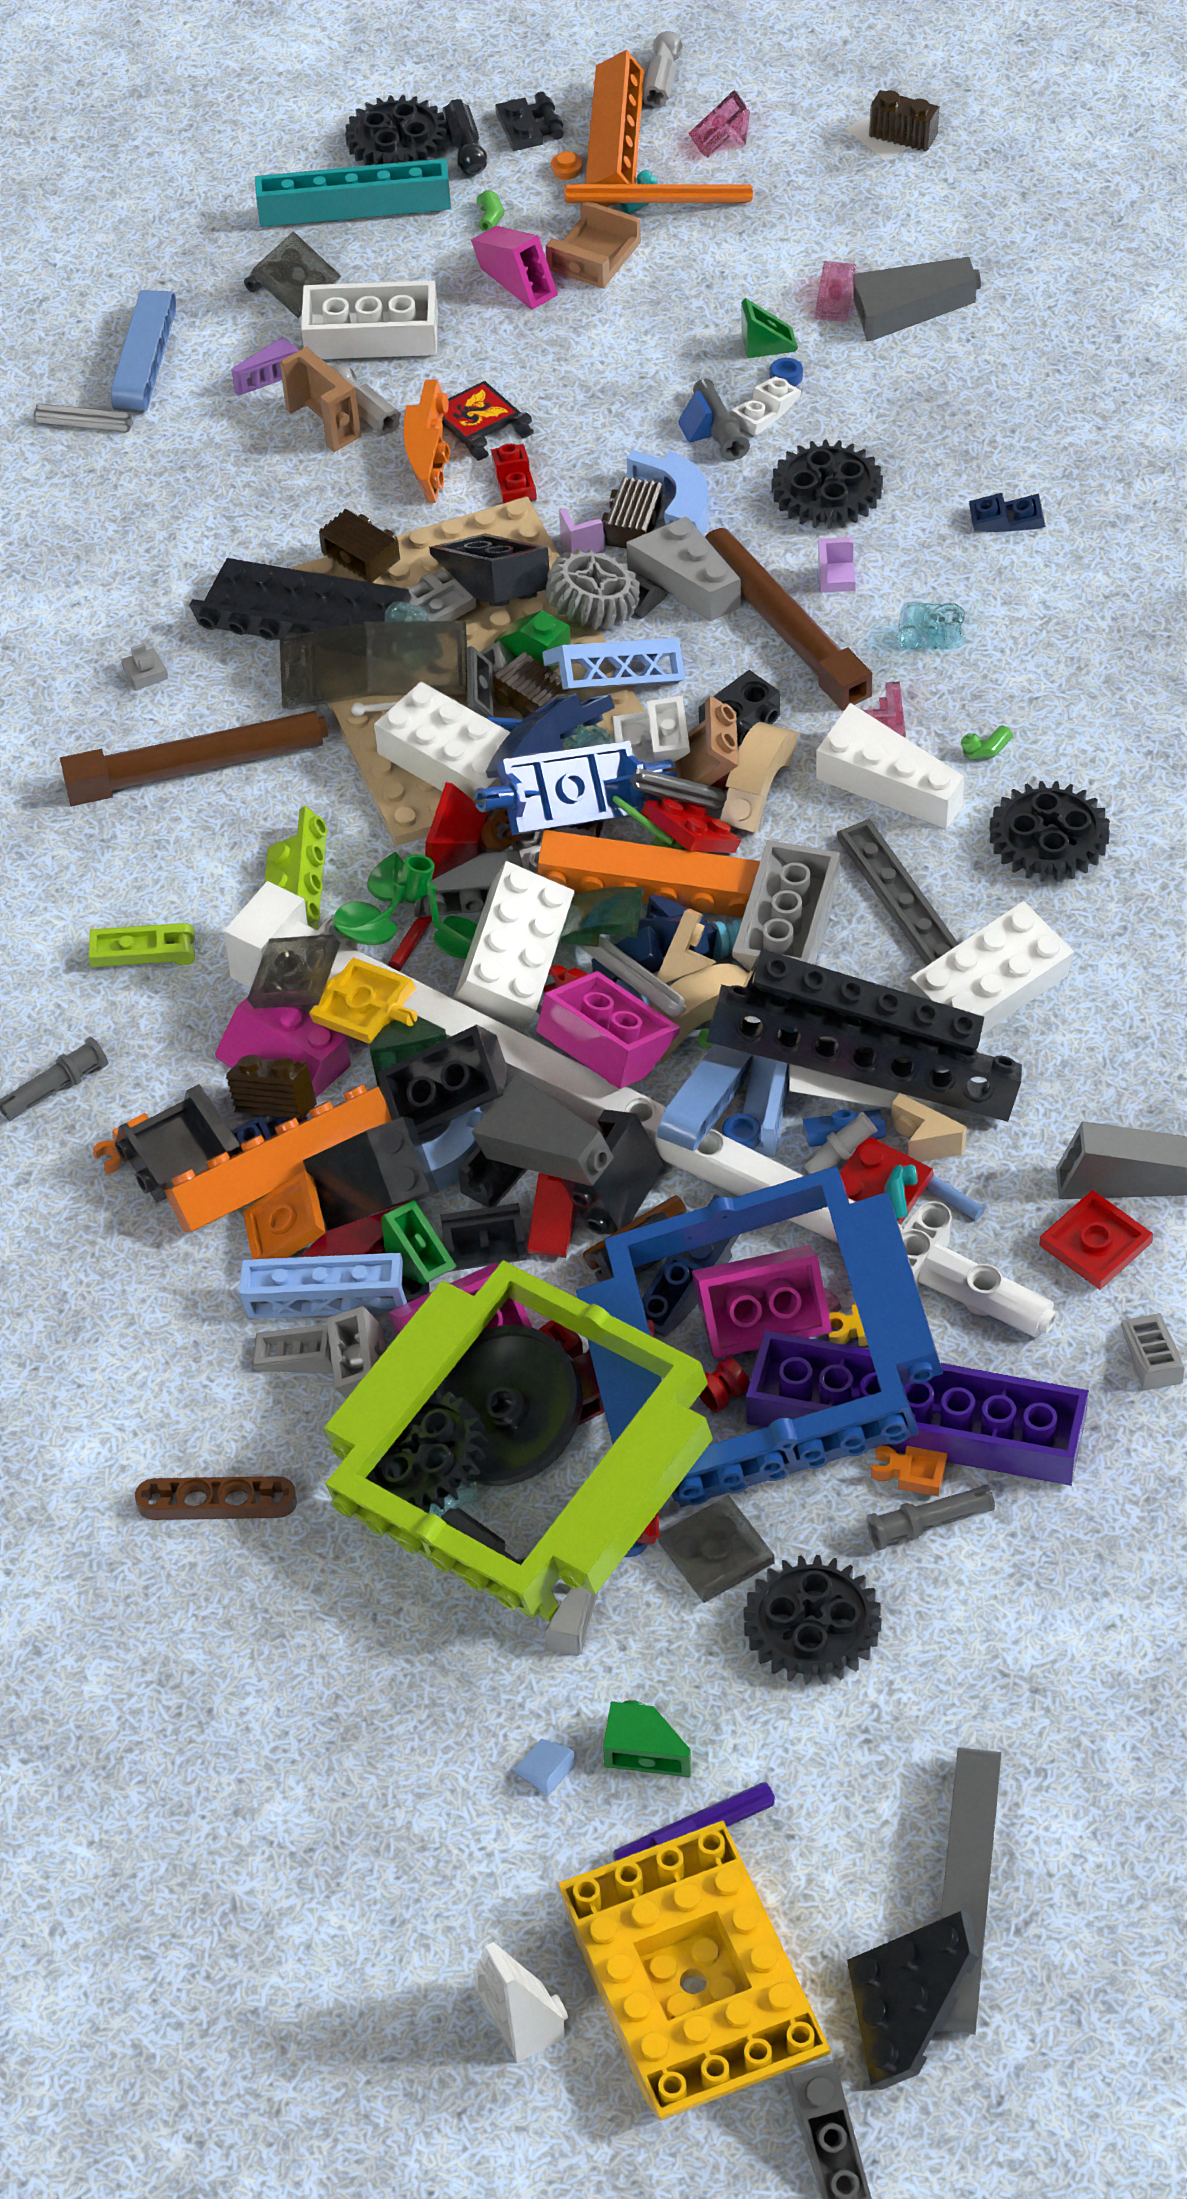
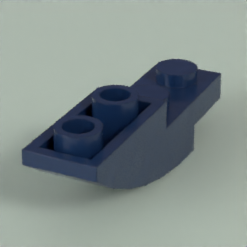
[485,694,615,778]
[642,1194,740,1338]

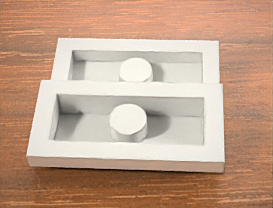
[613,696,690,764]

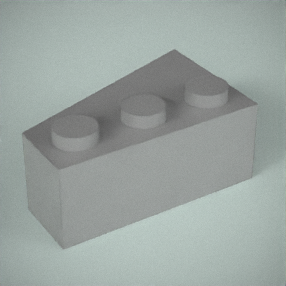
[626,516,741,621]

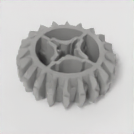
[545,549,640,630]

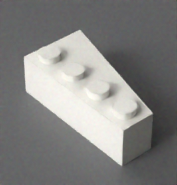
[816,703,964,829]

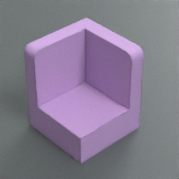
[559,509,605,554]
[818,537,855,593]

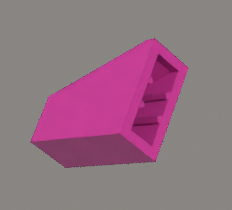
[471,225,558,310]

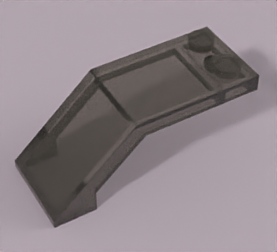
[279,621,467,710]

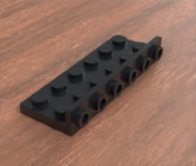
[189,558,412,658]
[743,949,985,1052]

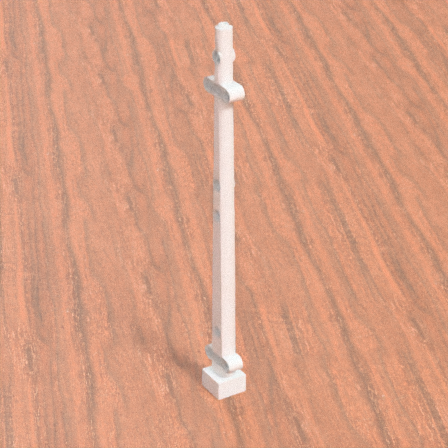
[224,881,1057,1337]

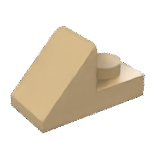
[657,908,716,983]
[891,1093,967,1162]

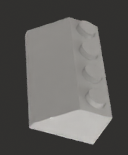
[732,840,840,971]

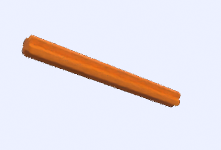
[564,184,753,203]

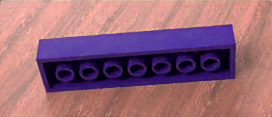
[746,1330,1089,1486]

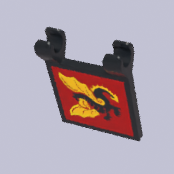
[442,381,534,461]

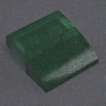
[561,886,643,947]

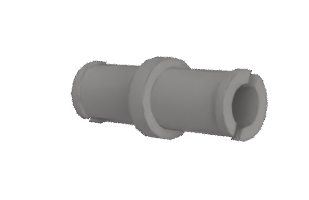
[801,1111,878,1174]

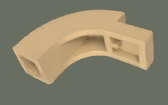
[720,722,799,833]
[650,964,750,1064]

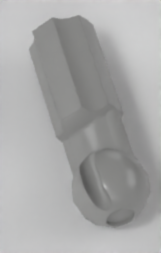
[642,31,683,108]
[331,364,401,436]

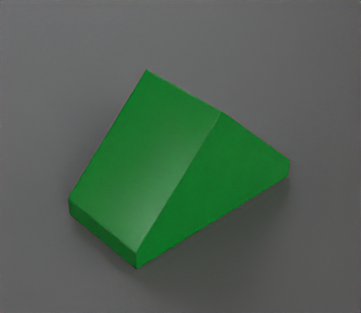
[741,298,798,359]
[381,1200,456,1285]

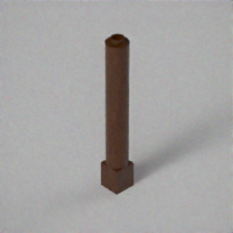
[705,528,872,711]
[59,711,328,806]

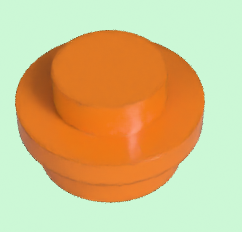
[551,151,583,180]

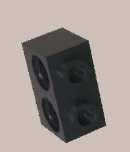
[698,670,780,747]

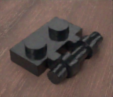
[495,91,564,151]

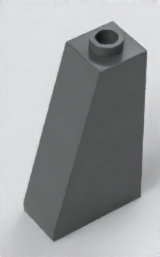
[853,257,981,341]
[471,1076,614,1186]
[1056,1121,1187,1199]

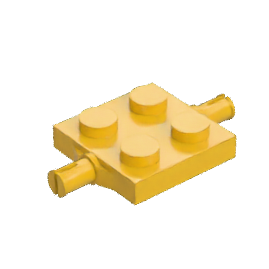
[307,957,417,1045]

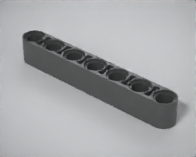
[940,1747,1002,2035]

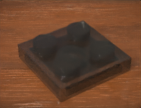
[250,231,341,319]
[247,934,341,1009]
[658,1495,775,1603]

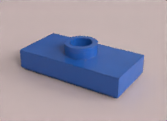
[802,1109,886,1147]

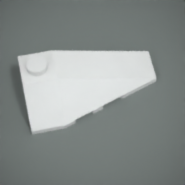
[473,1942,568,2063]

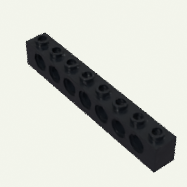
[706,984,1022,1122]

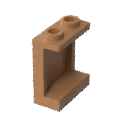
[545,202,641,289]
[280,347,361,452]
[653,696,738,802]

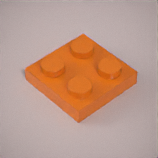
[243,1170,326,1259]

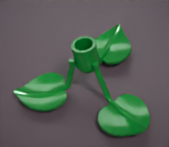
[332,852,478,959]

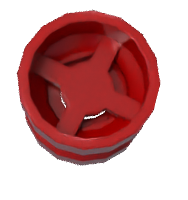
[699,1357,750,1413]

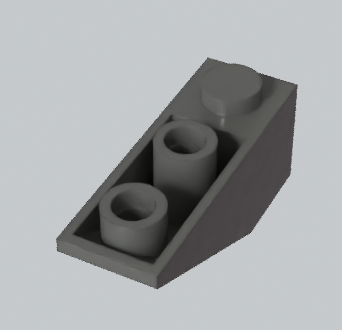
[414,851,523,917]
[784,2060,872,2199]

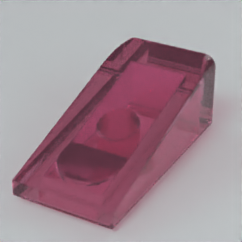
[814,261,857,322]

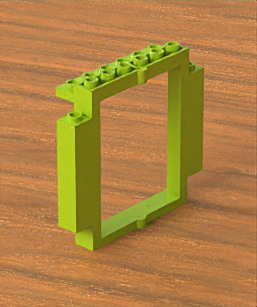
[324,1260,713,1622]

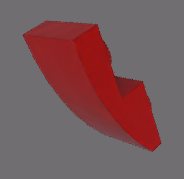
[490,443,537,504]

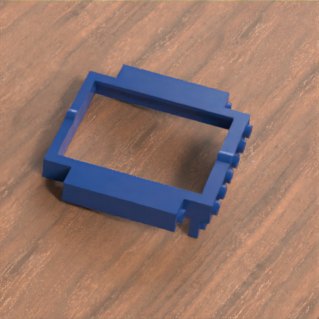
[576,1166,943,1508]

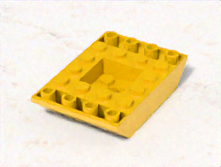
[558,1820,831,2121]

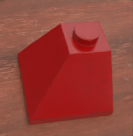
[425,782,488,880]

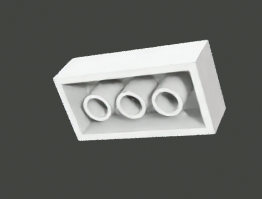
[301,280,438,359]
[374,682,511,818]
[453,861,574,1031]
[907,901,1074,1035]

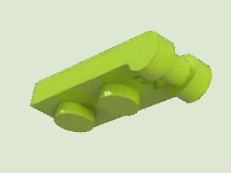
[89,923,195,967]

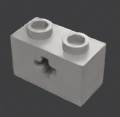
[326,1306,386,1399]

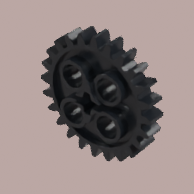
[345,95,448,166]
[771,439,883,529]
[989,781,1110,882]
[365,1390,488,1513]
[743,1555,882,1685]

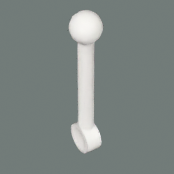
[351,702,398,717]

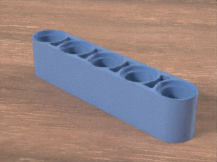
[111,290,176,411]
[657,1044,753,1151]

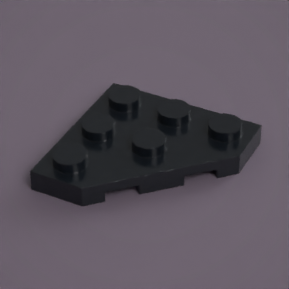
[847,1911,979,2090]

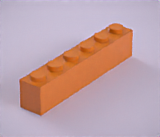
[585,49,644,207]
[537,830,760,918]
[164,1084,392,1232]

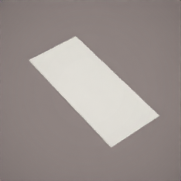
[789,1039,931,1108]

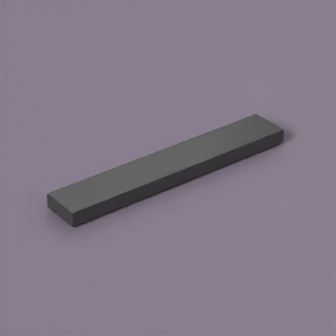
[837,819,959,966]

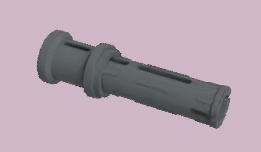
[693,378,750,461]
[0,1036,108,1122]
[866,1485,995,1550]

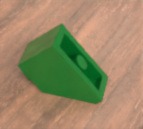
[494,610,571,672]
[603,1700,692,1777]

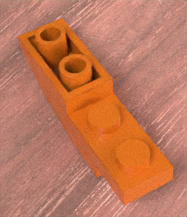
[403,379,450,503]

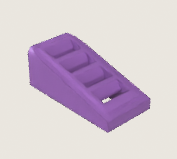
[231,337,299,396]

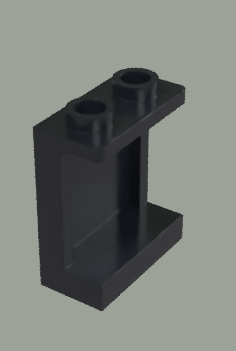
[115,1084,240,1203]
[561,1109,665,1235]

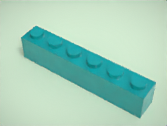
[255,158,451,227]

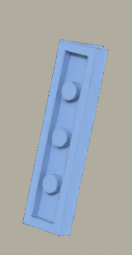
[542,638,685,690]
[743,1026,798,1157]
[239,1253,407,1318]

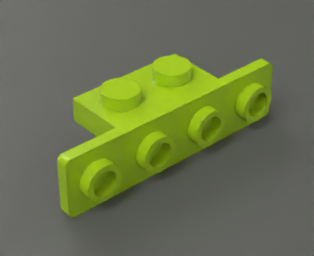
[264,806,327,930]

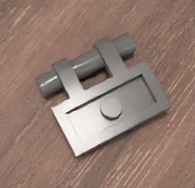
[400,569,476,639]

